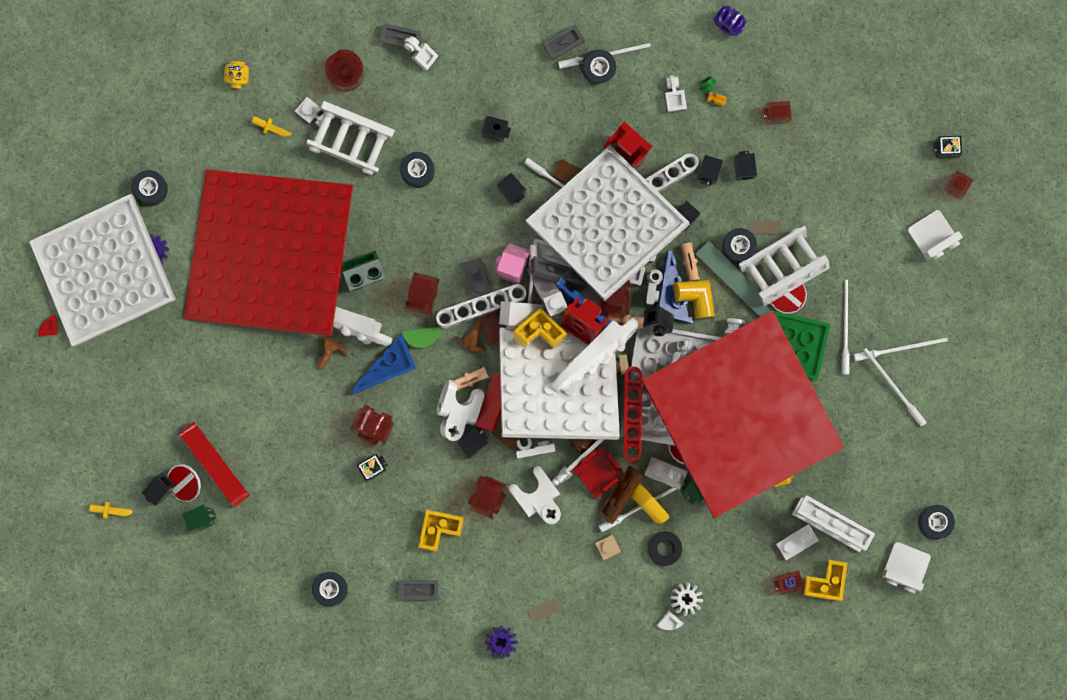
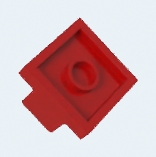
[603,121,653,169]
[560,298,608,345]
[572,445,624,499]

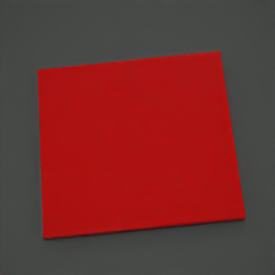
[183,169,354,336]
[641,311,844,519]

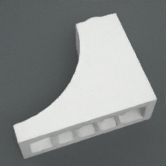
[527,268,567,320]

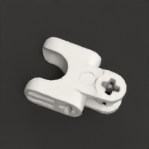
[436,380,484,441]
[508,465,561,525]

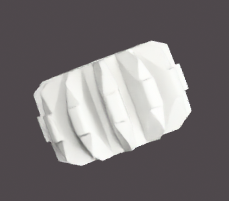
[670,583,703,616]

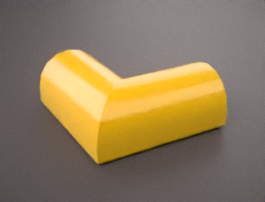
[673,280,715,320]
[513,308,567,349]
[631,483,670,524]
[418,510,464,552]
[803,560,848,601]

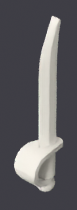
[552,439,604,486]

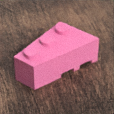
[495,243,530,284]

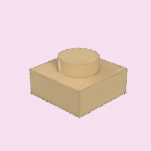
[616,354,629,376]
[595,534,621,561]

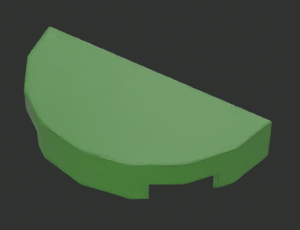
[402,327,440,349]

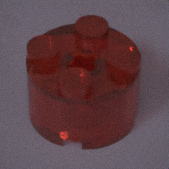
[325,49,364,92]
[405,272,440,315]
[602,279,630,317]
[350,405,394,446]
[468,475,508,520]

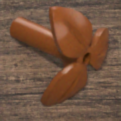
[455,320,486,352]
[316,337,347,369]

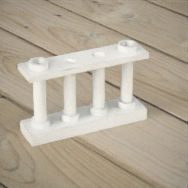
[306,101,395,175]
[739,226,829,307]
[792,495,875,552]

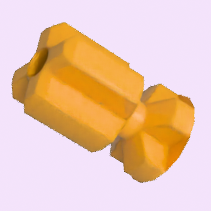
[707,92,727,106]

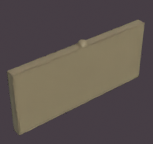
[750,220,781,234]
[527,598,561,623]

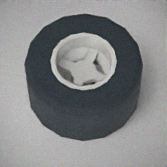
[581,49,616,84]
[400,152,435,188]
[132,170,168,206]
[722,228,757,264]
[918,505,955,540]
[312,572,348,607]

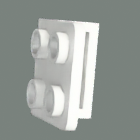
[908,210,963,261]
[882,542,931,593]

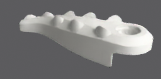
[333,307,393,346]
[551,318,638,391]

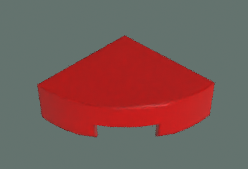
[38,315,59,337]

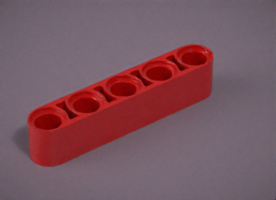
[623,366,642,463]
[178,421,250,508]

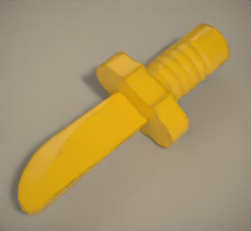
[251,116,292,137]
[89,502,132,519]

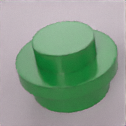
[699,76,717,93]

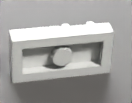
[516,438,555,458]
[645,457,688,490]
[776,524,819,561]

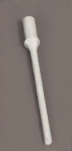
[558,43,651,69]
[524,158,565,188]
[528,245,538,304]
[841,280,850,375]
[854,338,948,361]
[863,348,927,427]
[598,482,685,532]

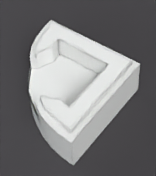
[656,611,684,630]

